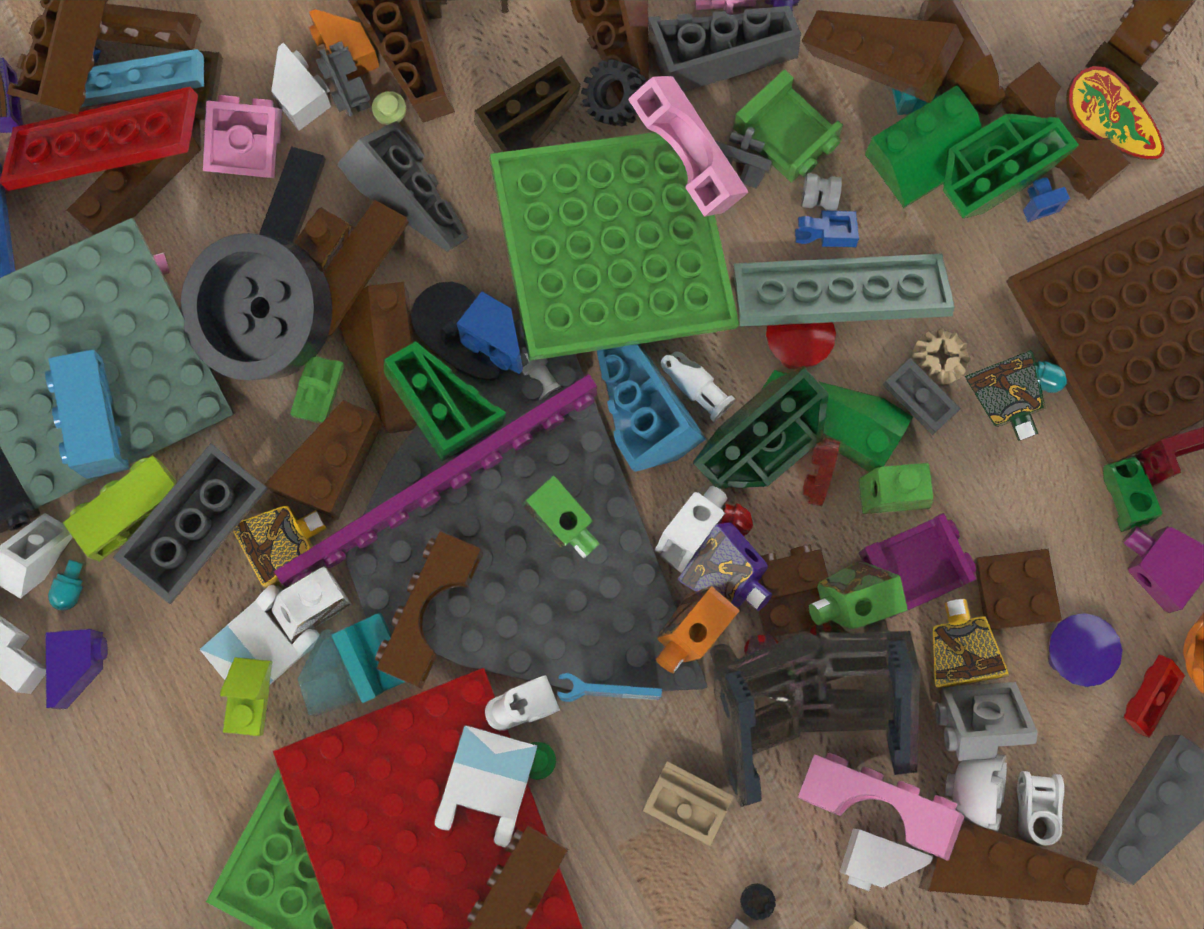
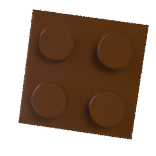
[973,549,1062,630]

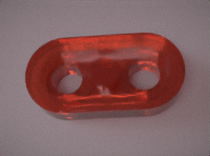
[802,437,840,507]

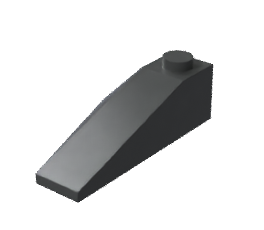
[337,121,469,252]

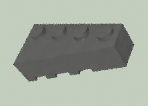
[648,6,801,92]

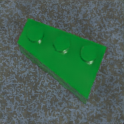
[384,341,506,462]

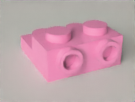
[203,95,282,178]

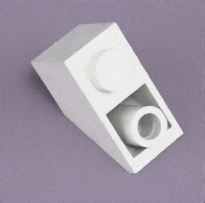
[271,43,331,131]

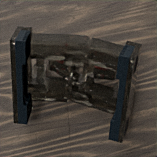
[710,619,920,807]

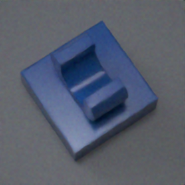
[1023,177,1070,222]

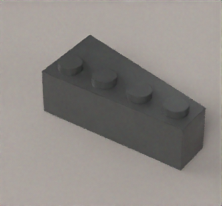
[1086,735,1204,885]

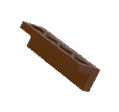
[96,3,201,51]

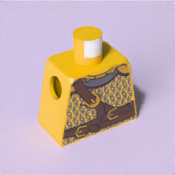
[233,506,327,588]
[933,599,1009,689]

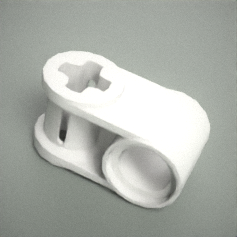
[485,675,560,731]
[1017,771,1064,846]

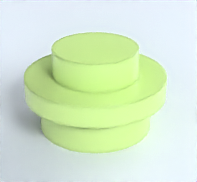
[372,91,406,125]

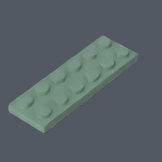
[733,254,955,327]

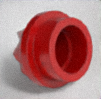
[719,503,753,536]

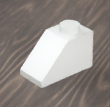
[0,513,72,598]
[840,828,933,891]

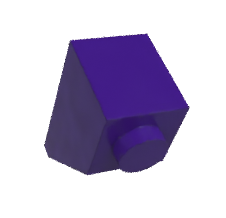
[46,629,108,710]

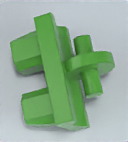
[290,356,344,424]

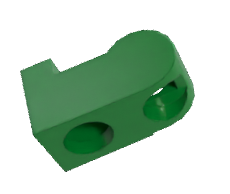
[1103,457,1163,532]

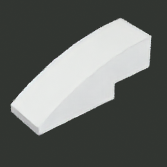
[0,616,46,694]

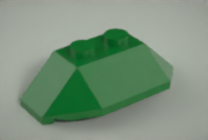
[943,114,1079,219]

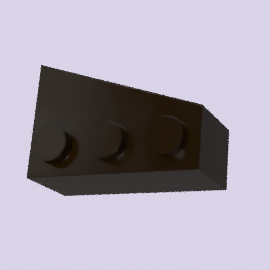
[474,56,581,153]

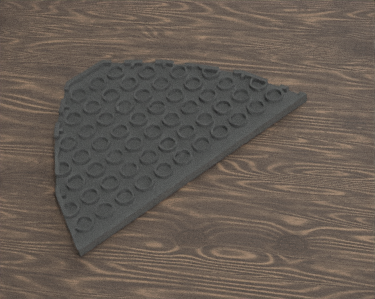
[345,318,708,693]

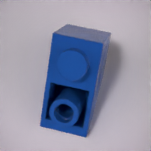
[457,291,523,374]

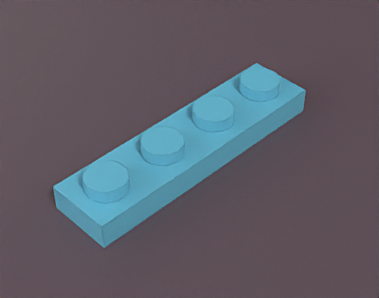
[81,49,204,107]

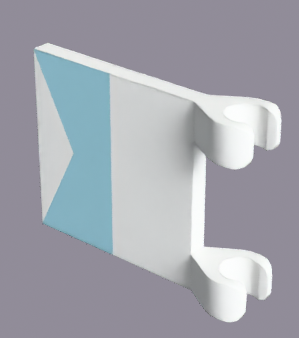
[199,585,322,685]
[435,725,537,847]

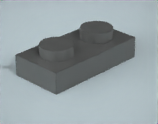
[883,358,961,435]

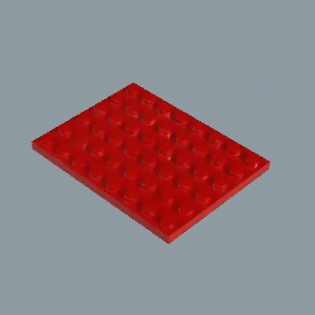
[273,668,583,929]

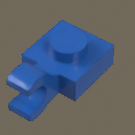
[795,210,859,247]

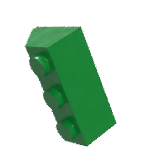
[865,85,982,208]

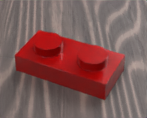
[1123,655,1185,738]

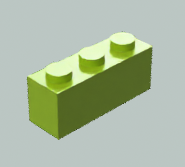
[62,455,177,562]

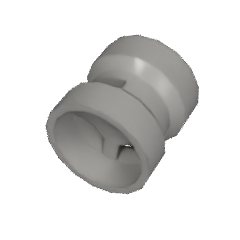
[801,173,842,211]

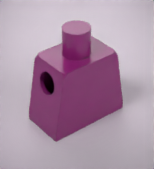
[1122,526,1204,613]

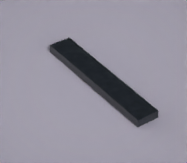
[255,146,326,318]

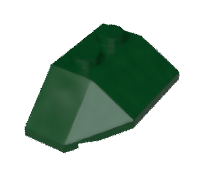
[693,366,829,489]

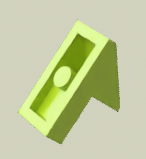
[220,657,273,736]

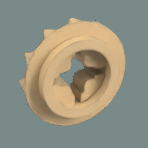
[912,328,970,385]

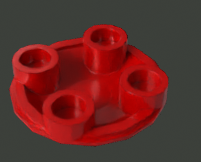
[766,322,836,369]

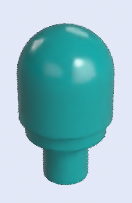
[1037,361,1067,393]
[48,559,83,611]

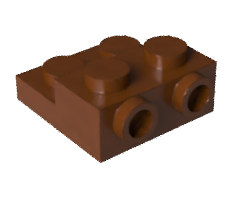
[758,545,836,638]

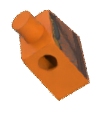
[656,586,740,673]

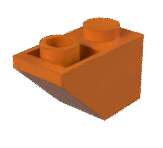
[308,9,380,81]

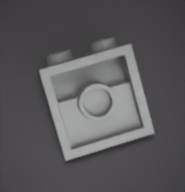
[935,682,1038,761]

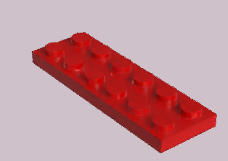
[0,86,198,191]

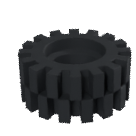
[581,60,646,126]

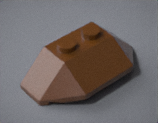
[917,0,1006,115]

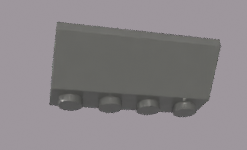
[113,443,268,604]

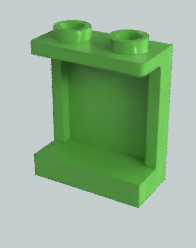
[733,69,843,183]

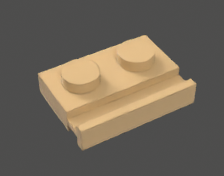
[642,761,734,846]

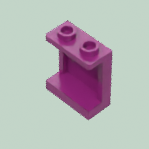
[859,513,976,618]

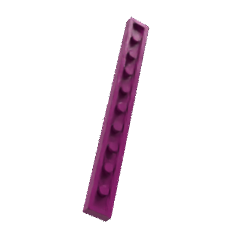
[274,374,597,588]

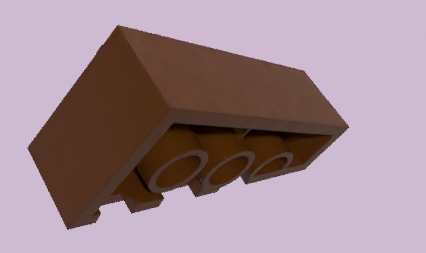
[348,0,455,123]

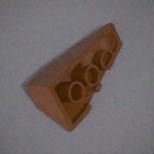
[570,0,649,102]

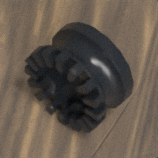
[740,883,776,920]

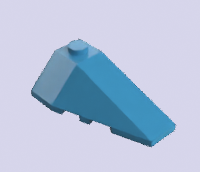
[597,344,706,472]

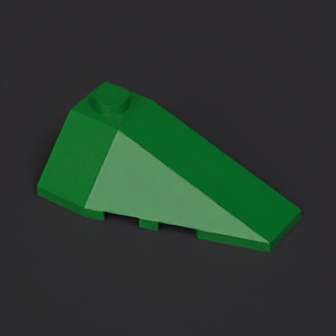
[761,370,913,472]

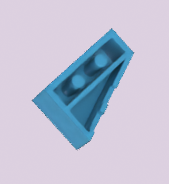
[45,349,130,479]

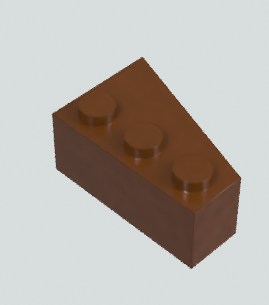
[264,400,382,520]

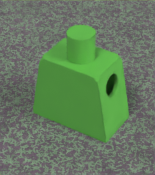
[858,463,934,514]

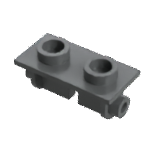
[316,41,371,117]

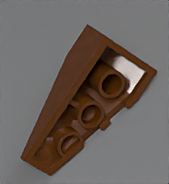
[341,281,417,433]

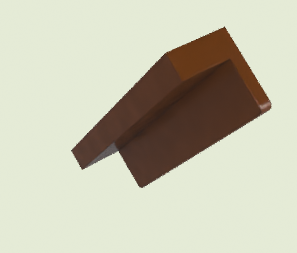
[324,200,409,335]

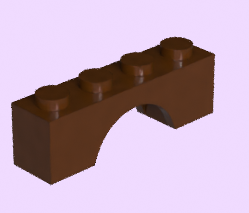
[1001,62,1131,201]
[375,531,483,689]

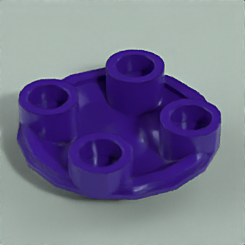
[1048,613,1123,687]

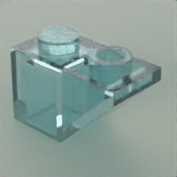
[298,629,358,716]

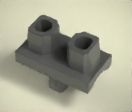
[716,126,773,189]

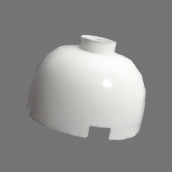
[945,754,1007,832]

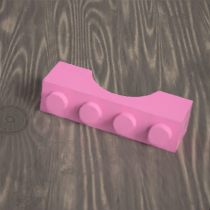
[628,76,749,217]
[798,753,964,861]

